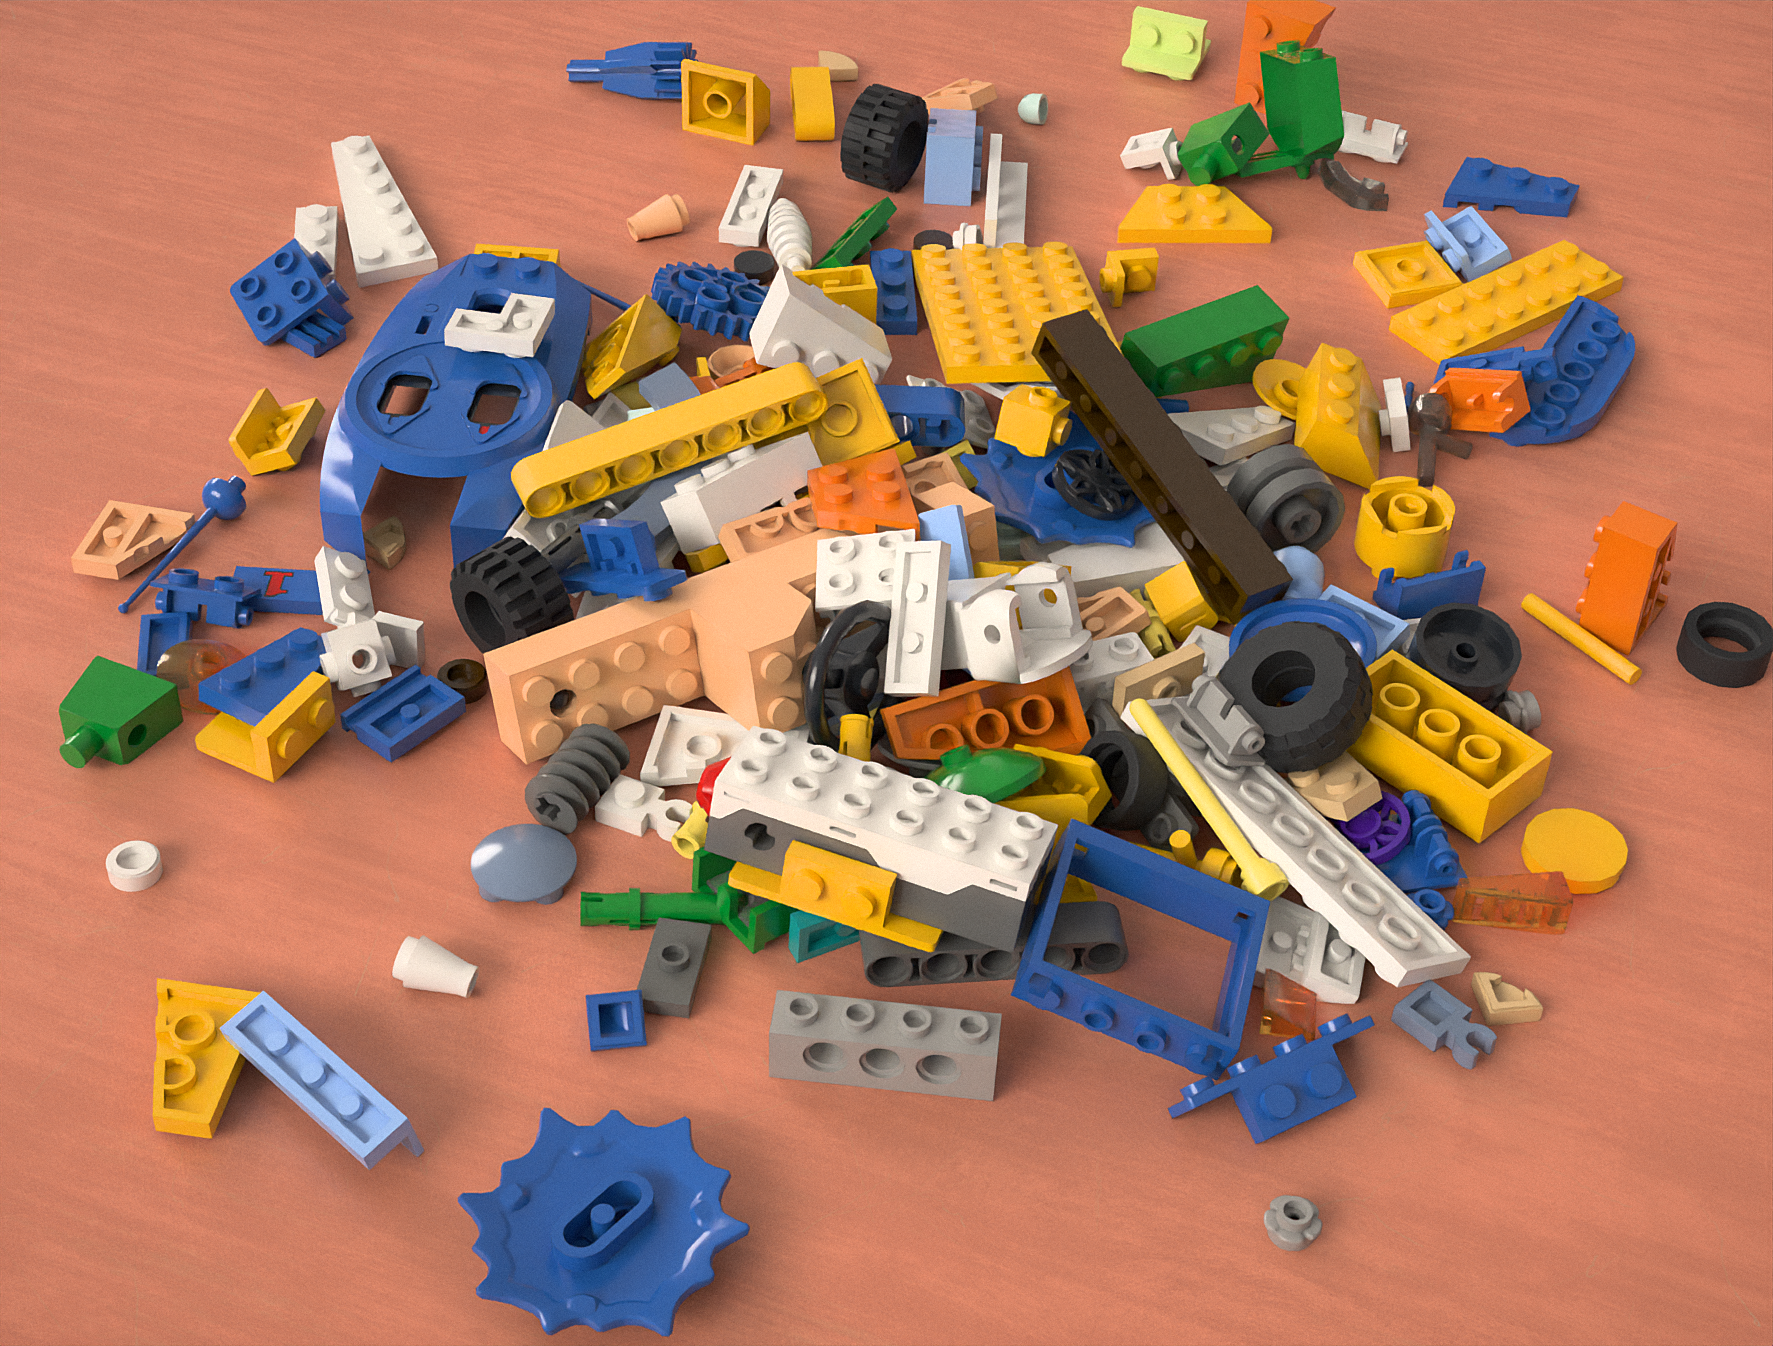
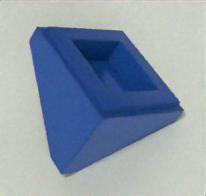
[586,990,647,1052]

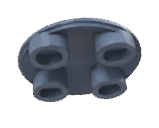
[471,824,577,905]

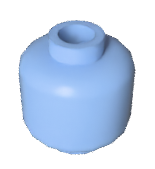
[1273,546,1325,600]

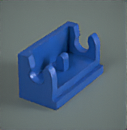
[1372,550,1486,620]

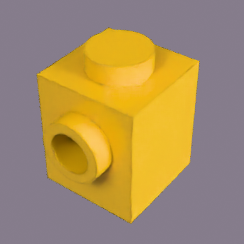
[994,384,1072,457]

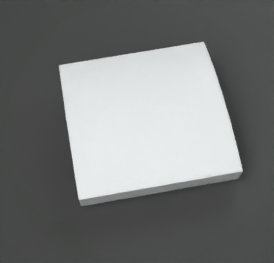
[1253,896,1366,1004]

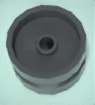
[1227,444,1345,553]

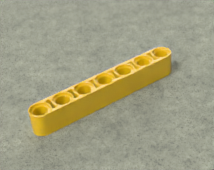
[511,362,828,518]

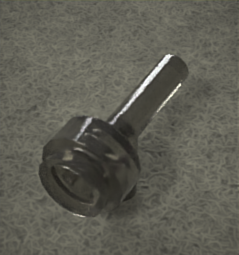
[1408,393,1473,487]

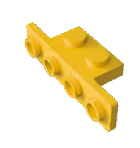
[728,840,944,952]

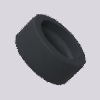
[1676,602,1773,688]
[1079,730,1168,831]

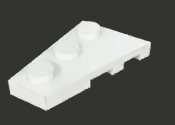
[1168,406,1296,466]
[640,705,811,787]

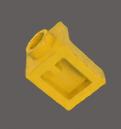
[1099,247,1159,307]

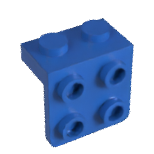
[230,238,354,346]

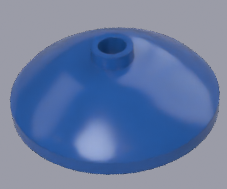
[1229,598,1377,703]

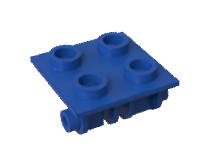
[1360,790,1469,894]

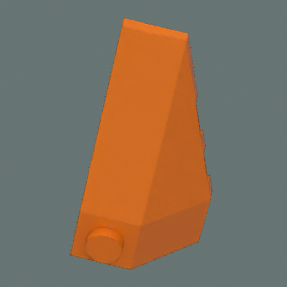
[880,666,1091,760]

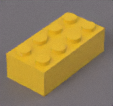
[1346,649,1553,844]

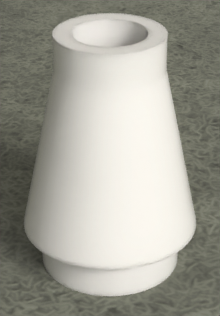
[392,935,480,998]

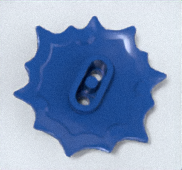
[960,410,1155,548]
[458,1108,750,1337]

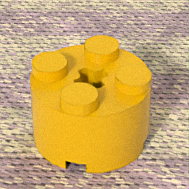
[1354,476,1455,581]

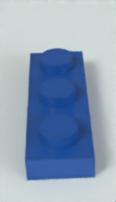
[870,248,917,335]

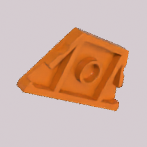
[807,449,920,541]

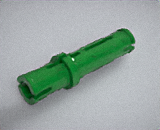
[580,888,743,930]

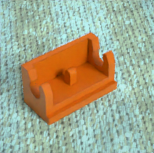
[1427,368,1531,433]

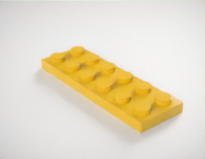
[1389,240,1624,365]

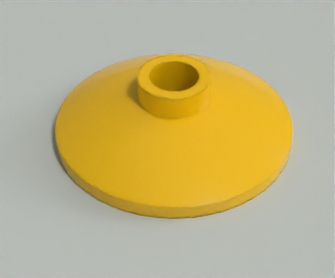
[1252,359,1306,420]

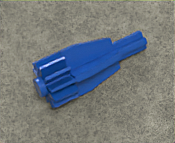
[566,42,699,100]

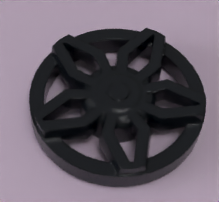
[1052,449,1135,521]

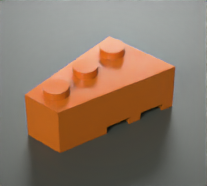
[1234,0,1336,114]
[1575,501,1678,656]

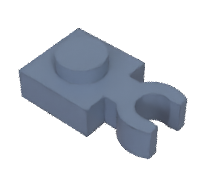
[1391,979,1497,1070]

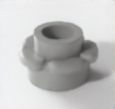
[1498,690,1541,735]
[1264,1195,1323,1251]

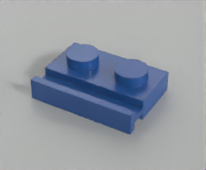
[340,664,466,763]

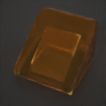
[1259,968,1317,1040]

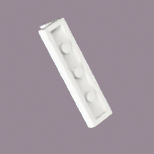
[983,134,1028,248]

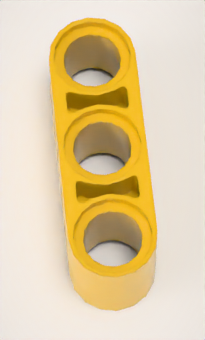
[790,67,835,141]

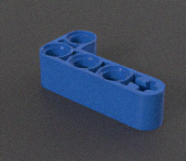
[874,384,966,447]

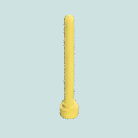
[1129,698,1289,902]

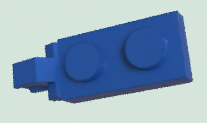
[1433,346,1560,384]

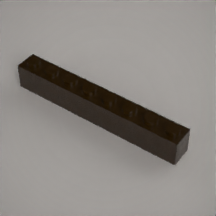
[1031,309,1293,625]

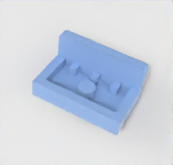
[1424,206,1512,282]

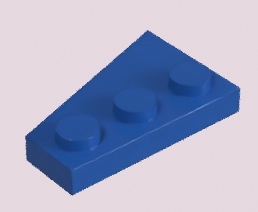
[1443,157,1580,218]
[199,627,326,727]

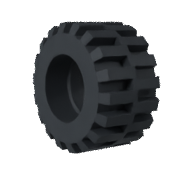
[840,84,929,193]
[450,536,574,654]

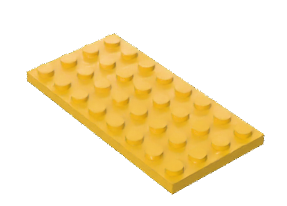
[911,242,1124,384]

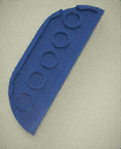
[1489,295,1635,447]

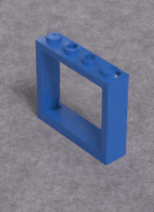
[1011,819,1270,1081]

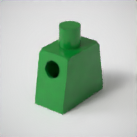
[1178,102,1270,186]
[58,655,183,768]

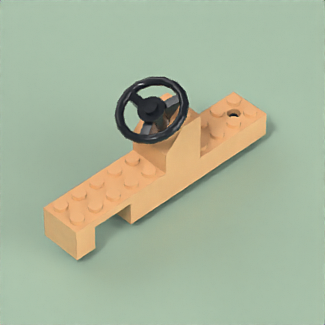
[483,481,1000,764]

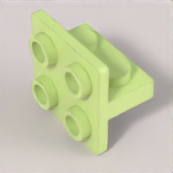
[1122,6,1211,80]

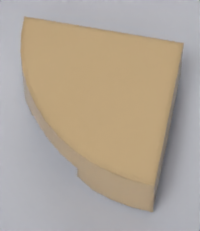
[818,51,858,81]
[363,516,406,570]
[1471,972,1543,1026]

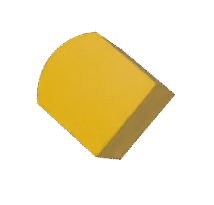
[1144,560,1219,642]

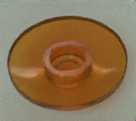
[156,639,247,715]

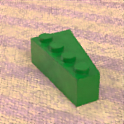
[1120,285,1290,397]

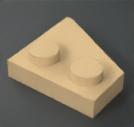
[1284,751,1383,821]

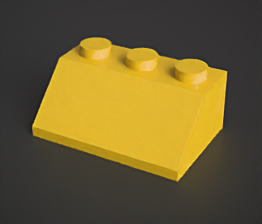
[1294,343,1381,489]

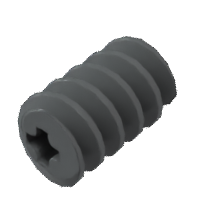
[525,723,630,835]

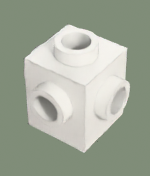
[319,619,396,697]

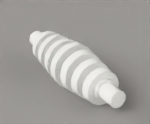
[767,198,812,272]

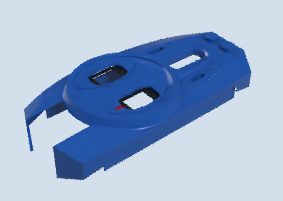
[320,253,592,574]

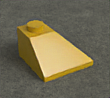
[681,59,770,145]

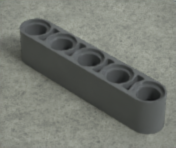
[859,901,1129,987]

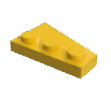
[153,978,260,1139]

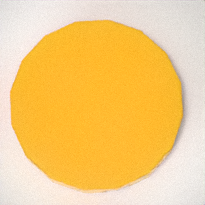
[1521,808,1628,894]

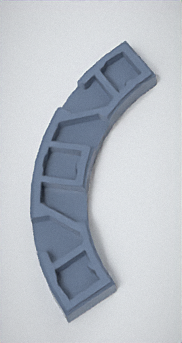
[611,362,713,546]

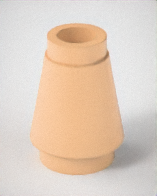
[627,194,690,241]

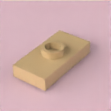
[1112,642,1205,723]

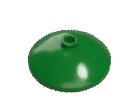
[924,744,1047,803]

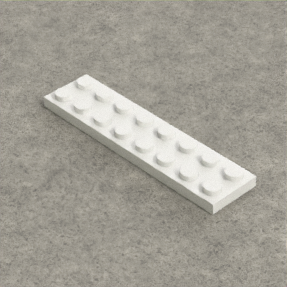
[1120,696,1471,988]

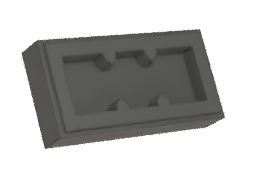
[637,918,712,1018]

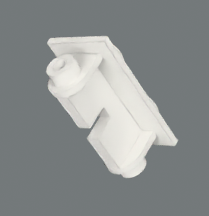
[1338,110,1408,164]

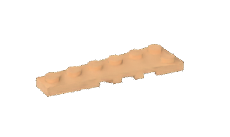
[718,452,969,563]

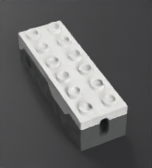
[696,725,1058,954]

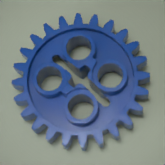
[651,261,770,342]

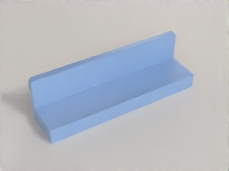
[219,991,424,1170]

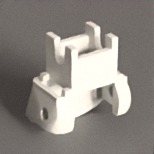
[941,562,1093,684]

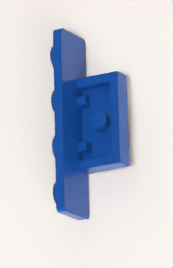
[559,518,688,601]
[1167,1013,1375,1144]

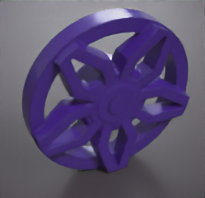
[1323,791,1411,866]

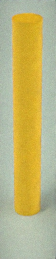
[1521,593,1642,685]

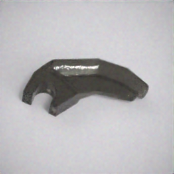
[1317,158,1389,211]

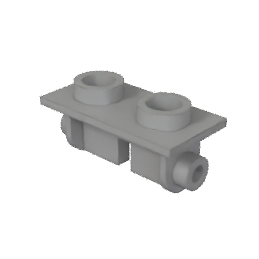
[1171,674,1265,767]

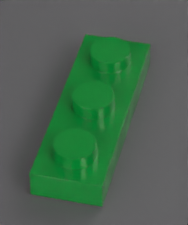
[810,197,897,270]

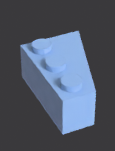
[924,108,983,206]

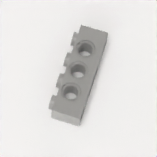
[769,990,1002,1101]

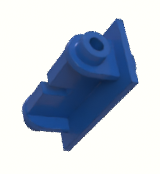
[150,568,261,629]

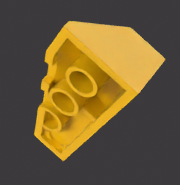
[581,293,682,399]

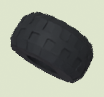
[1219,621,1373,773]

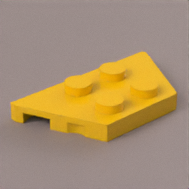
[1117,184,1272,243]

